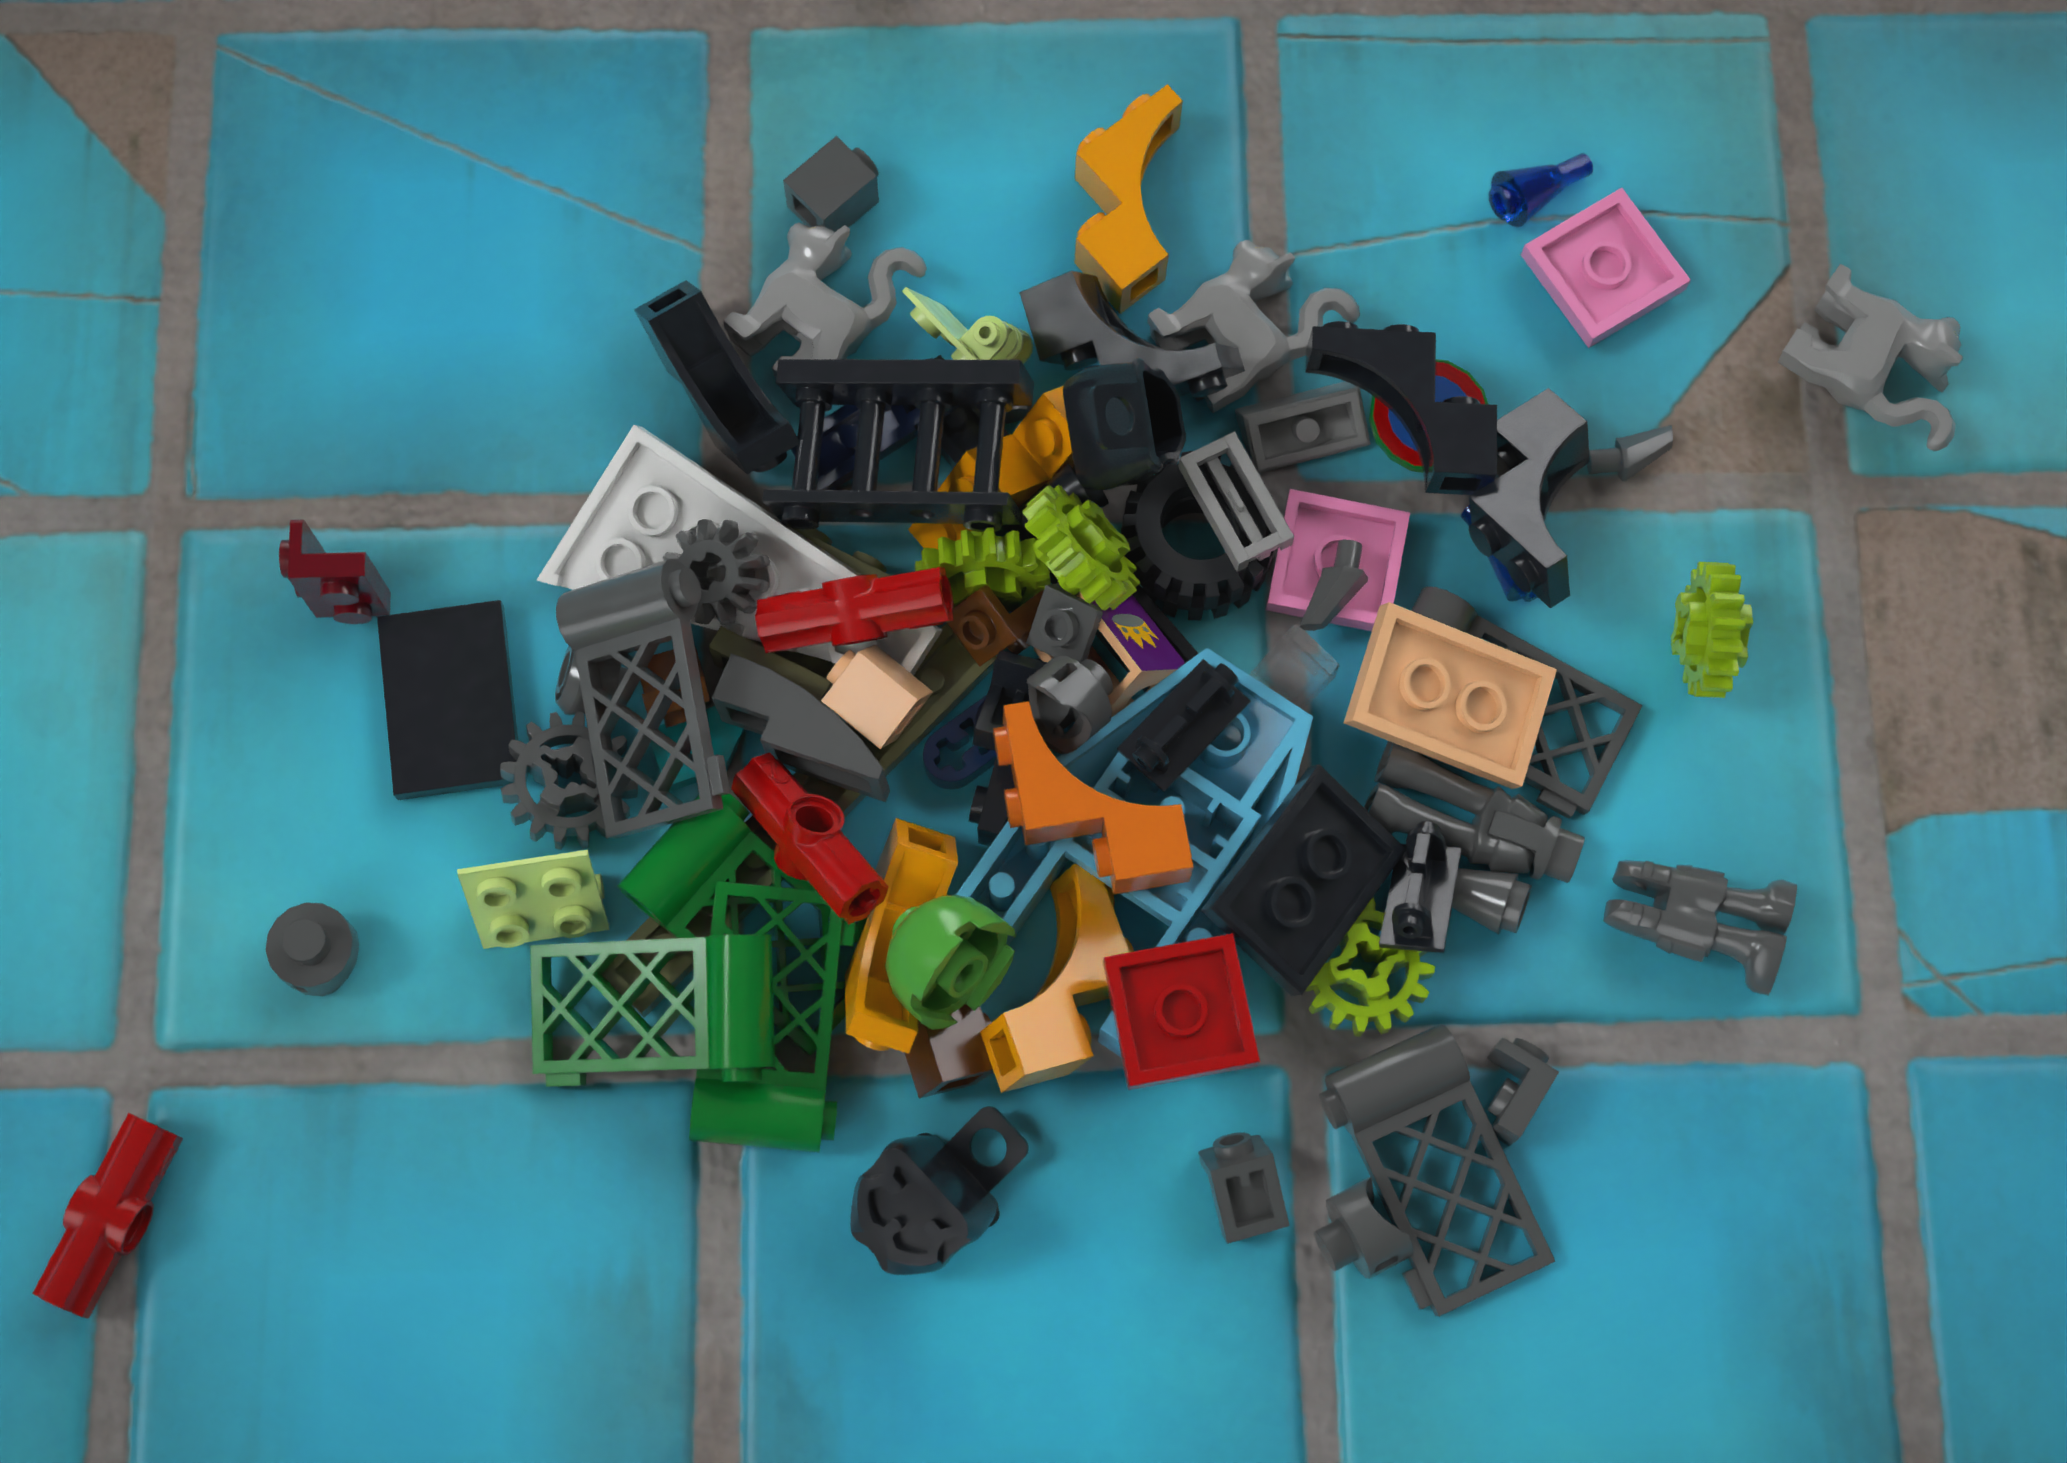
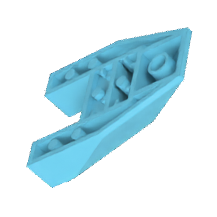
[956,648,1313,1058]

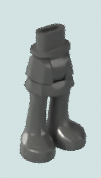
[1364,741,1585,883]

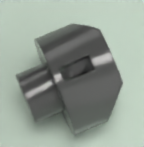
[1027,656,1113,754]
[266,902,359,996]
[1314,1177,1414,1279]

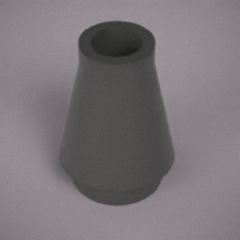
[1452,868,1532,934]

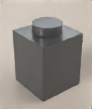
[783,136,879,232]

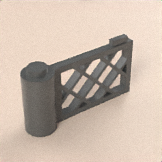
[556,559,730,838]
[1411,586,1642,819]
[1319,1024,1555,1316]

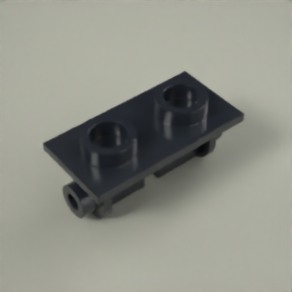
[1117,659,1251,792]
[1379,821,1462,953]

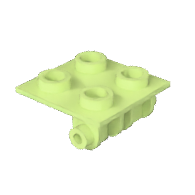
[902,287,1033,364]
[457,850,609,949]

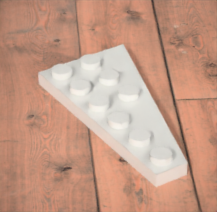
[537,425,943,676]

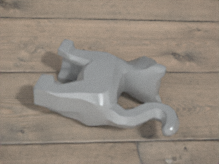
[724,222,927,377]
[1147,240,1360,413]
[1778,264,1963,451]

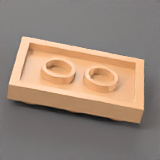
[1344,602,1557,789]

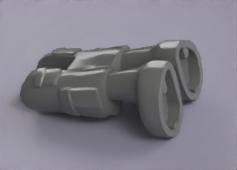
[1603,860,1797,996]

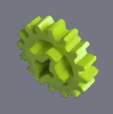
[1022,485,1140,611]
[915,527,1051,612]
[1671,562,1753,698]
[1305,896,1435,1037]

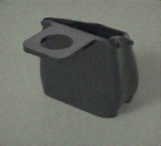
[1063,357,1186,490]
[850,1106,1029,1275]

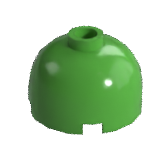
[885,895,1016,1030]

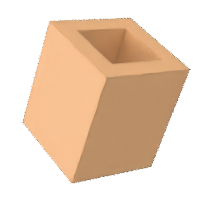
[821,645,933,749]

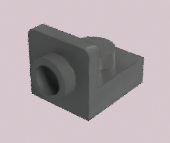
[1026,583,1103,663]
[1487,1038,1559,1146]
[1198,1132,1290,1244]

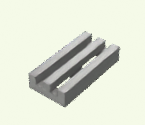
[1178,431,1294,572]

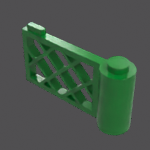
[617,794,867,1056]
[689,881,855,1153]
[530,934,775,1087]

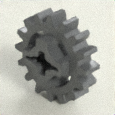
[500,711,638,850]

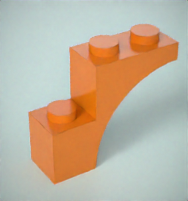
[993,701,1194,895]

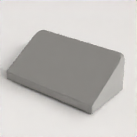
[1235,381,1371,473]

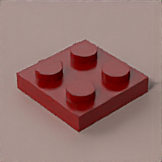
[1103,933,1260,1090]

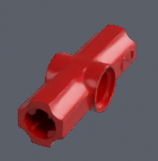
[755,567,954,653]
[731,752,889,924]
[32,1113,183,1319]

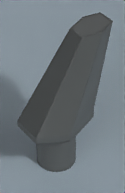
[1587,425,1673,481]
[1300,540,1368,631]

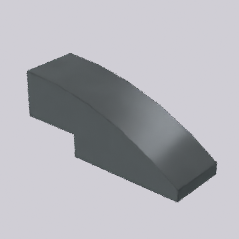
[712,653,890,802]

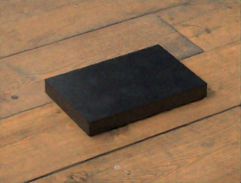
[377,600,518,800]
[1201,764,1407,996]

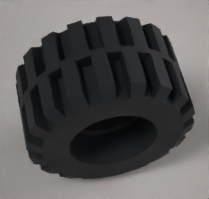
[1121,451,1274,621]

